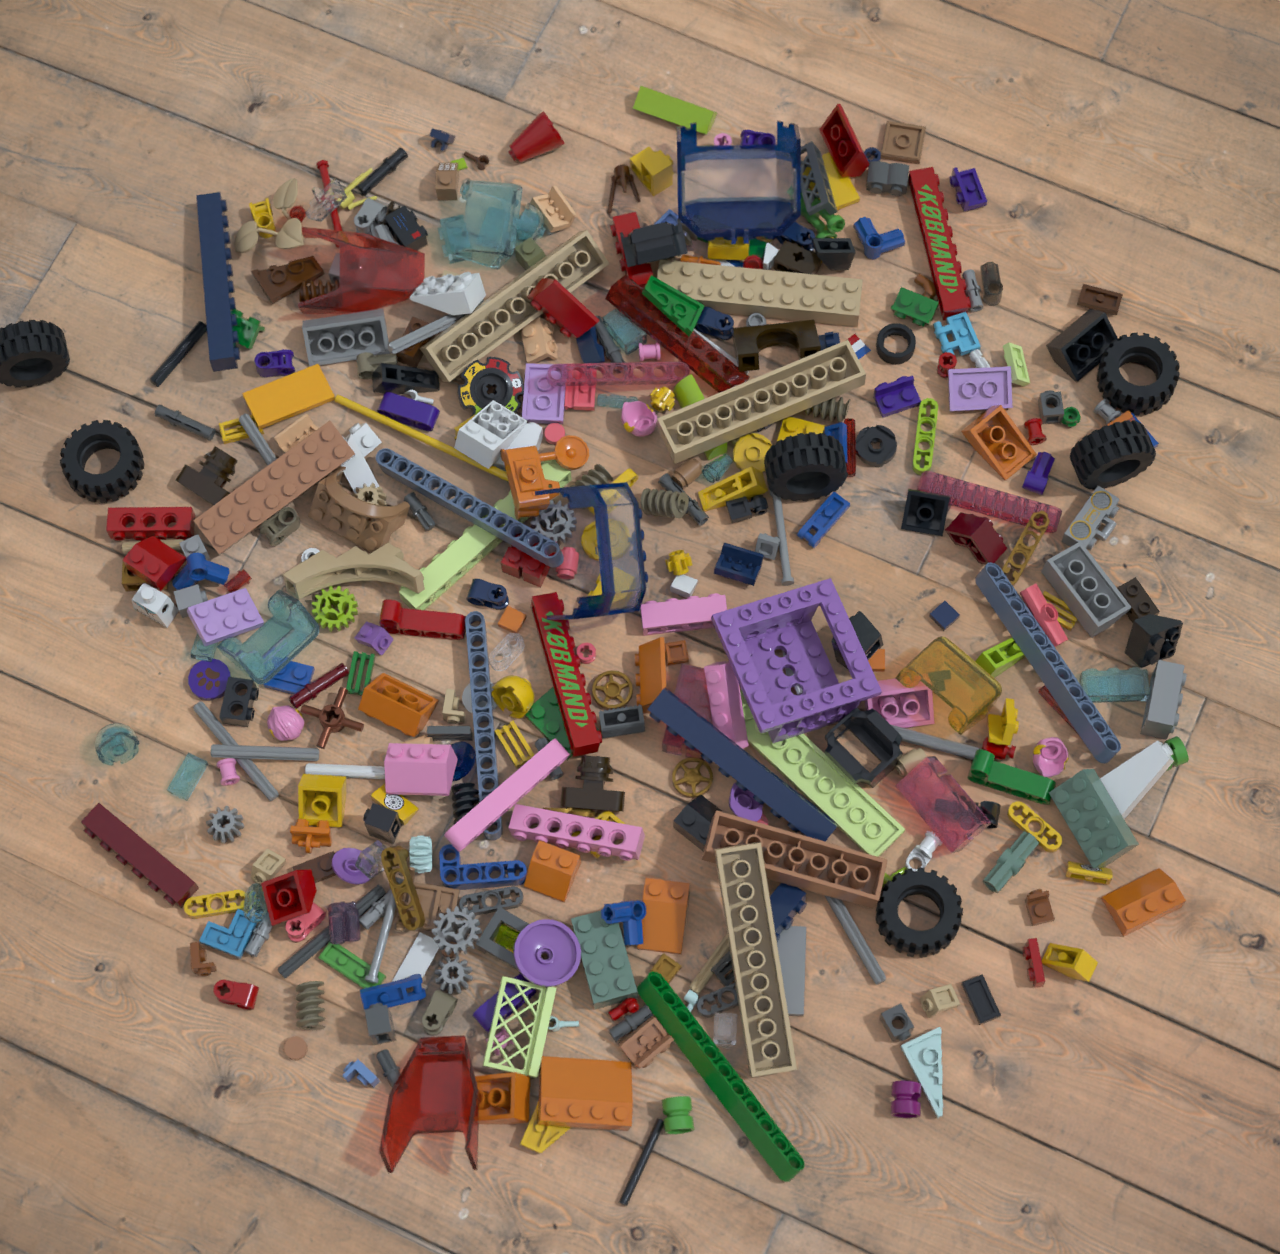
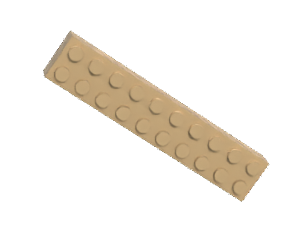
[420,230,609,382]
[655,260,863,327]
[657,340,866,464]
[714,842,797,1077]

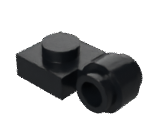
[726,495,768,523]

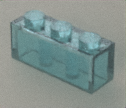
[1079,667,1150,703]

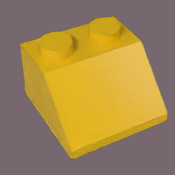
[298,774,346,827]

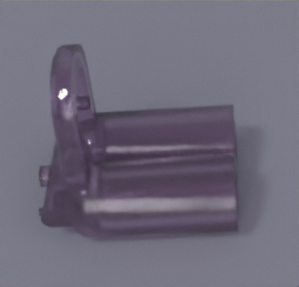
[327,901,361,944]

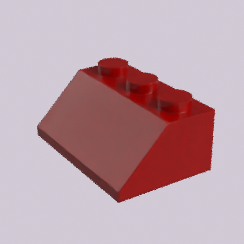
[819,104,870,177]
[527,278,600,338]

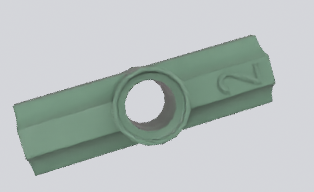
[983,831,1039,894]

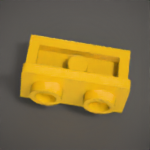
[987,698,1019,745]

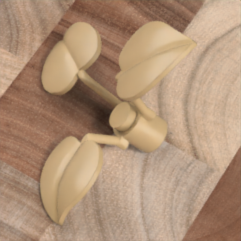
[235,178,306,253]

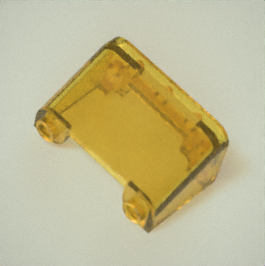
[895,636,1002,735]

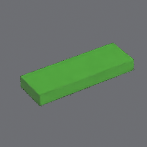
[318,939,386,989]

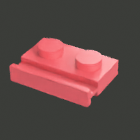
[564,369,597,411]

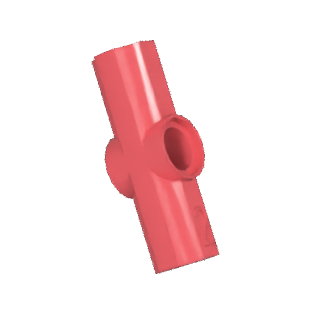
[1020,584,1068,647]

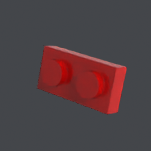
[1023,938,1046,988]

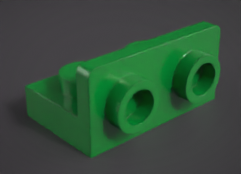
[890,287,939,327]
[233,309,265,349]

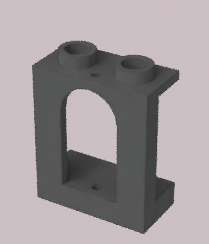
[476,907,529,974]

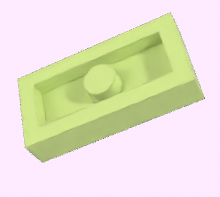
[1003,342,1030,387]

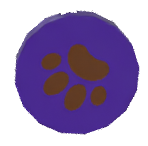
[188,658,231,701]

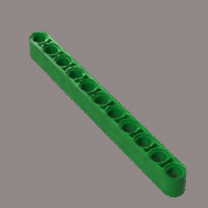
[637,971,805,1182]

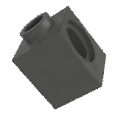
[1038,390,1064,424]
[880,1003,914,1042]

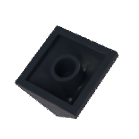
[901,489,950,536]

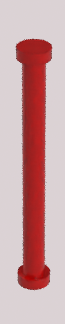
[316,160,348,248]

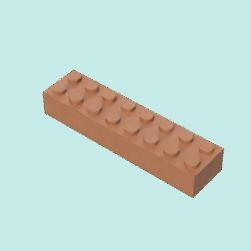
[193,420,355,555]
[702,810,888,909]

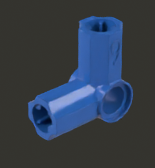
[853,217,905,259]
[172,552,230,590]
[601,900,646,945]

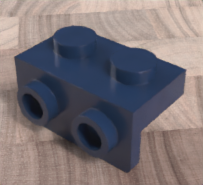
[714,543,764,586]

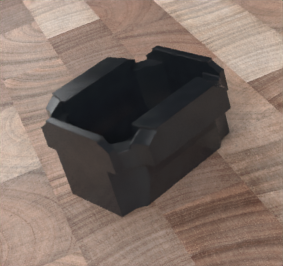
[620,219,688,267]
[824,708,903,788]

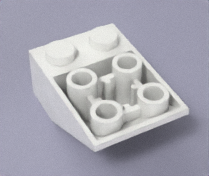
[410,272,486,315]
[454,400,527,469]

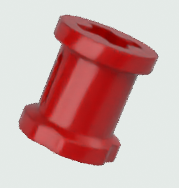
[937,352,957,378]
[1024,418,1047,445]

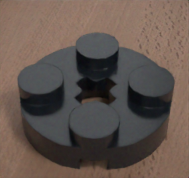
[855,425,897,468]

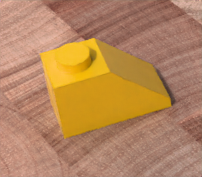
[1042,943,1098,982]

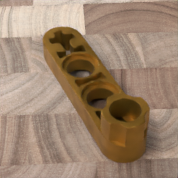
[1002,510,1050,586]
[381,845,425,931]

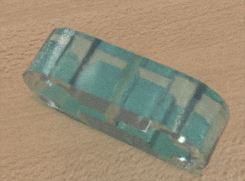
[244,883,267,923]

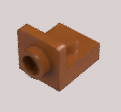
[1025,889,1055,926]
[190,942,217,976]

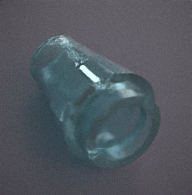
[702,454,733,483]

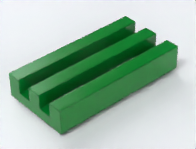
[346,651,376,696]

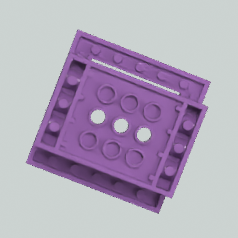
[711,578,882,743]

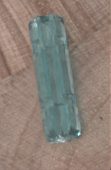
[597,394,638,408]

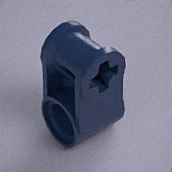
[776,219,815,251]
[695,307,734,340]
[466,579,509,610]

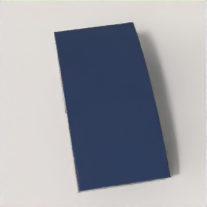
[576,326,605,370]

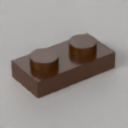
[1077,284,1123,315]
[292,851,336,883]

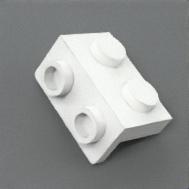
[342,423,382,457]

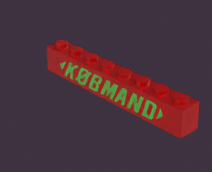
[908,167,971,321]
[531,592,602,757]

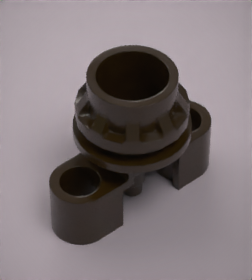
[175,446,238,505]
[560,755,625,811]

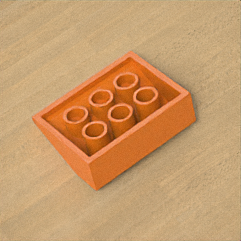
[537,1056,633,1131]

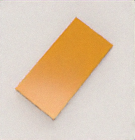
[242,364,335,430]

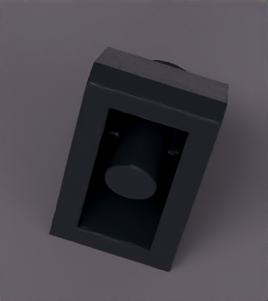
[812,238,856,270]

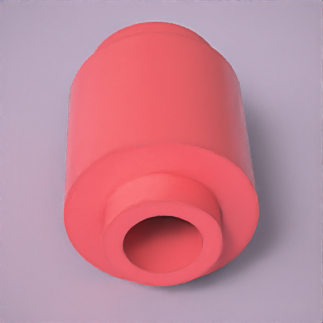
[556,547,579,580]

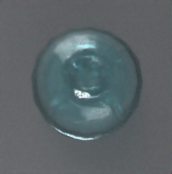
[509,202,546,243]
[94,723,140,765]

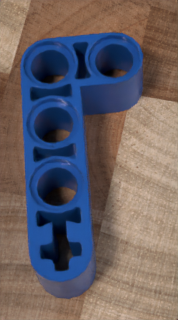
[439,844,527,890]

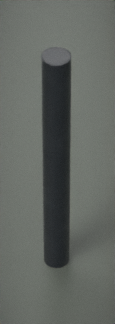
[619,1118,664,1207]

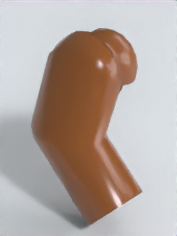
[914,273,936,299]

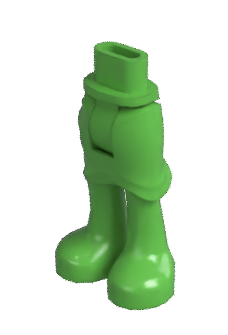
[788,181,845,238]

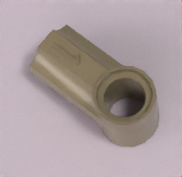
[356,352,398,379]

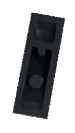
[372,363,440,394]

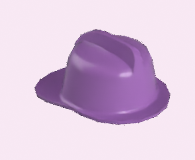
[729,781,763,822]

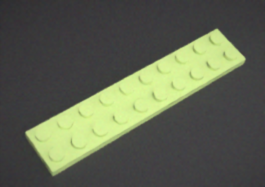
[740,689,905,857]

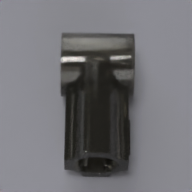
[980,262,1003,306]

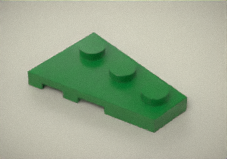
[642,275,705,337]

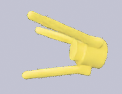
[334,168,377,210]

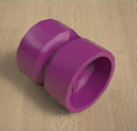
[891,1081,921,1118]

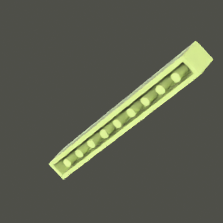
[399,460,572,610]

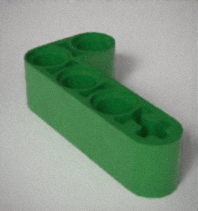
[967,750,1056,805]

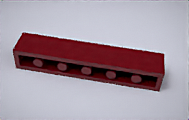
[81,803,199,908]

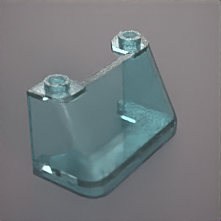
[452,180,522,270]
[217,590,320,684]

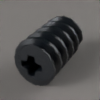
[451,783,480,825]

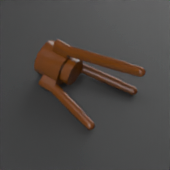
[608,165,640,214]

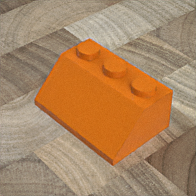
[635,637,666,714]
[358,673,439,737]
[1101,868,1186,937]

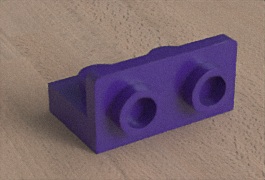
[873,375,921,418]

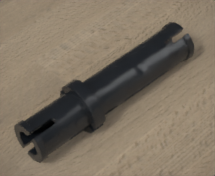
[357,147,408,196]

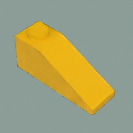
[698,466,768,511]

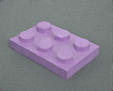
[522,363,567,424]
[948,366,1013,411]
[187,588,264,646]

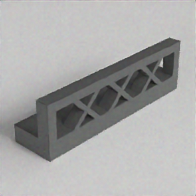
[791,141,838,216]

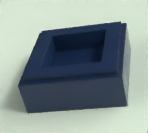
[929,601,960,631]

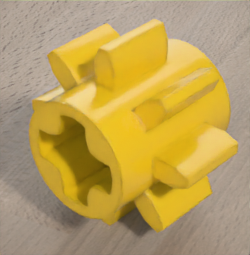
[650,387,675,412]
[665,550,693,575]

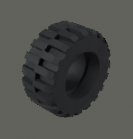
[0,320,70,388]
[1097,333,1180,415]
[60,420,144,503]
[1070,420,1156,490]
[764,432,848,501]
[876,868,963,958]

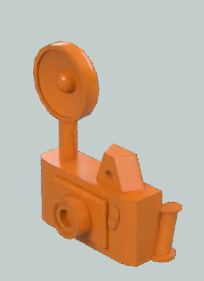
[500,435,589,520]

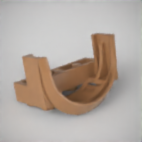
[308,466,410,553]

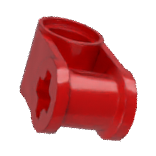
[213,980,259,1010]

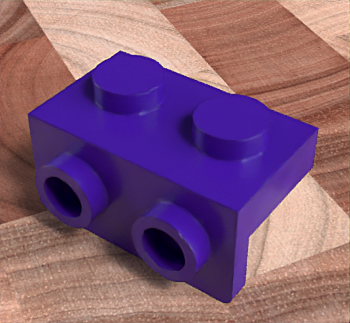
[949,167,987,211]

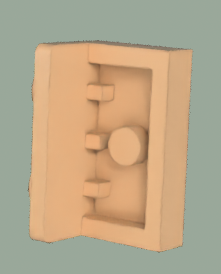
[530,186,576,232]
[520,317,558,364]
[274,414,318,453]

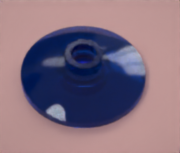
[451,741,476,782]

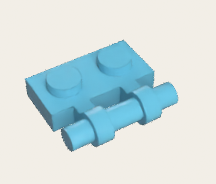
[933,312,981,360]

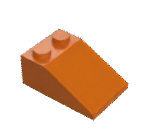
[961,405,1037,480]
[637,878,690,954]
[456,1072,530,1124]

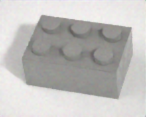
[1140,660,1187,740]

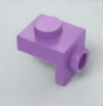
[355,621,393,655]

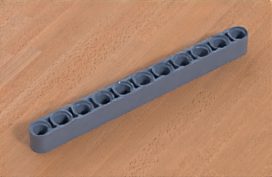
[376,448,564,568]
[975,563,1121,764]
[465,611,503,841]

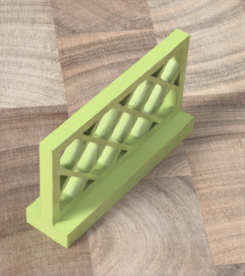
[482,976,556,1078]

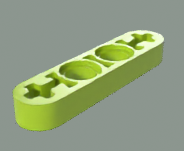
[912,398,938,475]

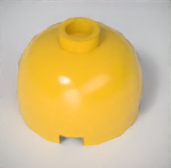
[491,675,535,719]

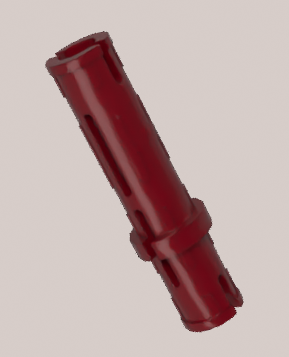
[289,663,349,709]

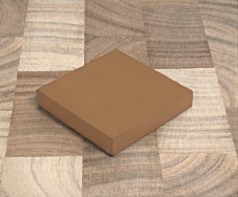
[881,121,926,164]

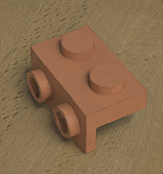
[618,1016,674,1069]

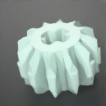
[409,835,432,873]

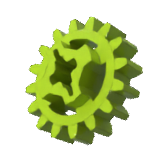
[312,585,358,632]

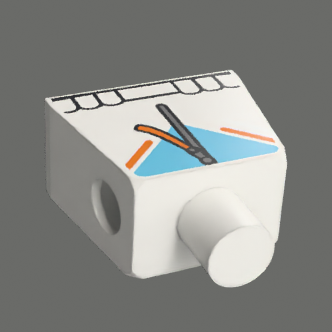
[132,583,179,628]

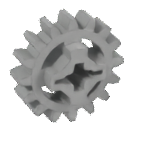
[531,500,577,544]
[432,906,482,956]

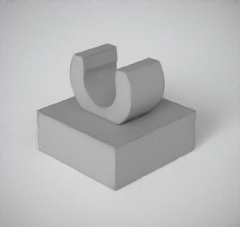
[755,533,780,560]

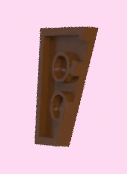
[251,256,324,304]

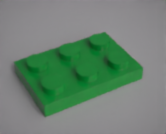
[525,687,599,760]

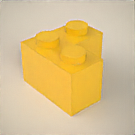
[630,146,674,197]

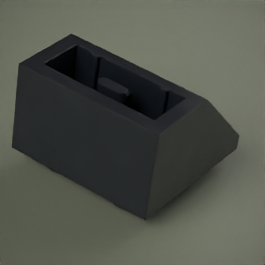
[831,611,883,669]
[1125,614,1183,668]

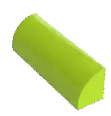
[633,86,717,134]
[673,374,727,461]

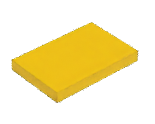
[800,153,860,210]

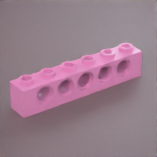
[509,804,645,861]

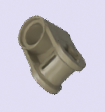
[259,507,300,546]
[422,989,458,1036]

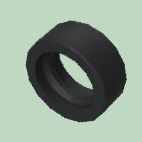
[876,323,916,365]

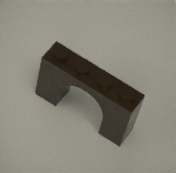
[733,320,821,372]

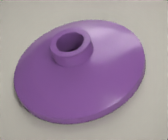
[332,848,375,884]

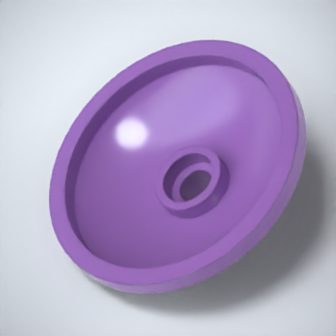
[514,919,581,987]

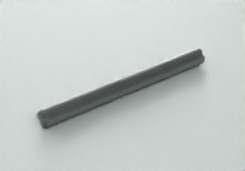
[278,885,386,978]

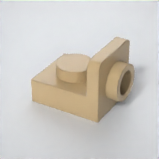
[442,689,465,724]
[251,848,286,885]
[920,984,960,1018]

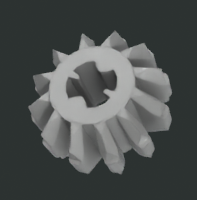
[206,806,244,844]
[435,956,473,995]

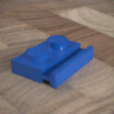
[264,656,315,695]

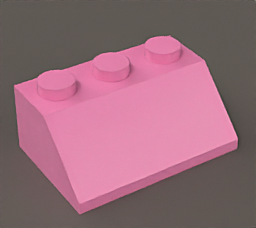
[864,674,935,728]
[384,743,458,796]

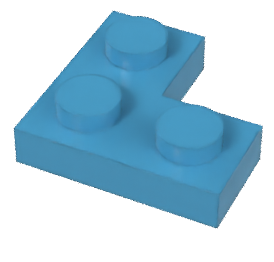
[199,909,259,959]

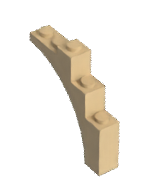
[283,543,425,600]

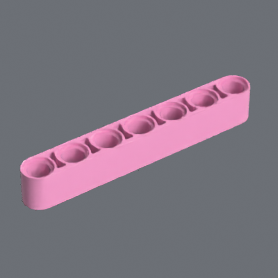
[444,738,570,852]

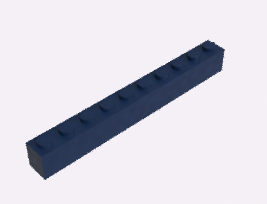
[196,192,241,372]
[647,687,838,841]

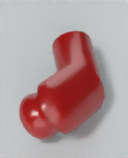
[608,997,639,1022]

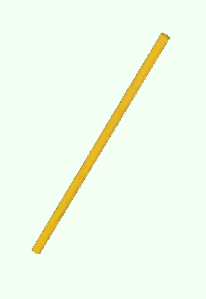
[335,394,509,482]

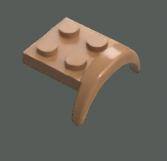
[396,867,460,932]

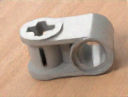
[354,198,387,238]

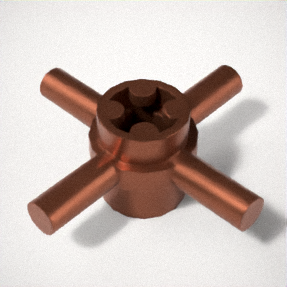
[301,687,364,749]

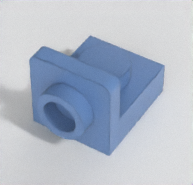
[342,1059,380,1088]

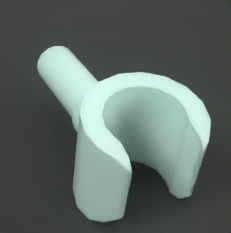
[684,990,699,1012]
[548,1016,579,1032]

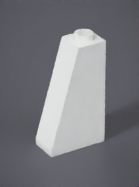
[1100,741,1174,819]

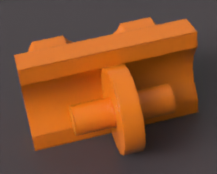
[290,819,332,854]

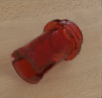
[224,569,252,593]

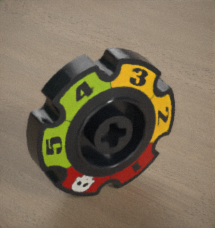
[457,357,524,416]

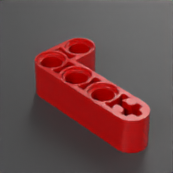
[379,599,466,640]

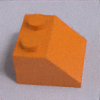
[524,840,581,903]

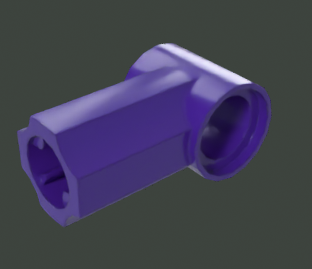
[1022,452,1055,495]

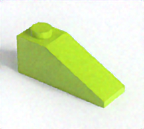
[971,637,1026,683]

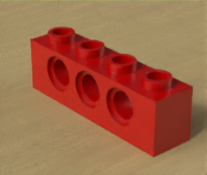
[106,507,195,541]

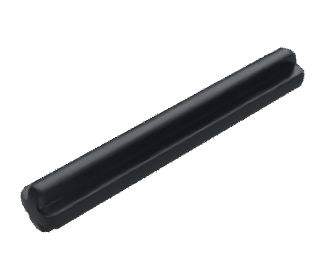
[150,321,207,387]

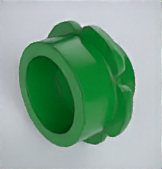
[1061,407,1081,427]

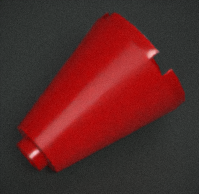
[508,111,565,163]

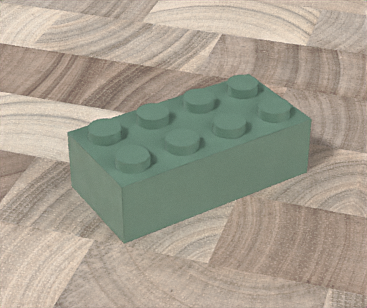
[1049,769,1139,869]
[571,911,638,1009]

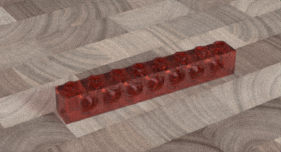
[605,275,750,393]

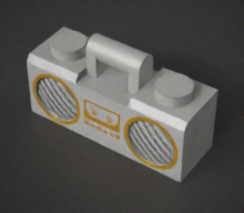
[1062,486,1120,551]

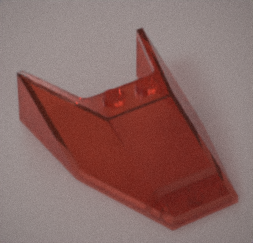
[298,227,425,314]
[379,1035,479,1173]

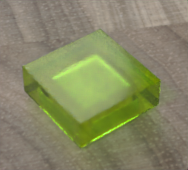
[495,924,520,953]

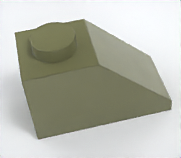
[515,237,546,270]

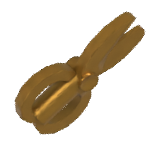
[543,807,596,818]

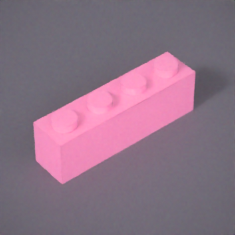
[640,593,727,636]
[704,661,749,749]

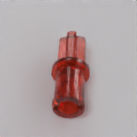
[290,205,306,222]

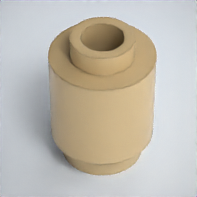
[895,748,929,778]

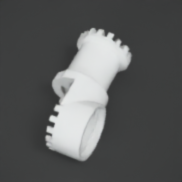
[905,831,943,871]

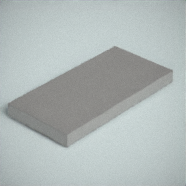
[777,926,806,1016]

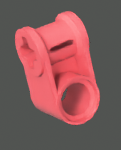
[285,902,326,942]

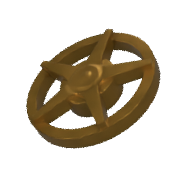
[592,670,633,710]
[672,757,713,798]

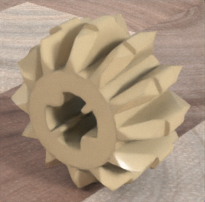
[352,482,387,506]

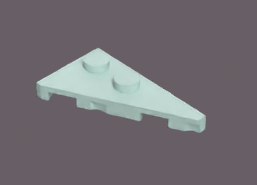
[901,1027,943,1119]

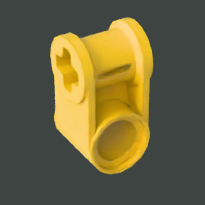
[249,198,276,238]

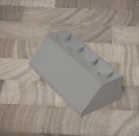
[302,309,390,367]
[1041,541,1132,638]

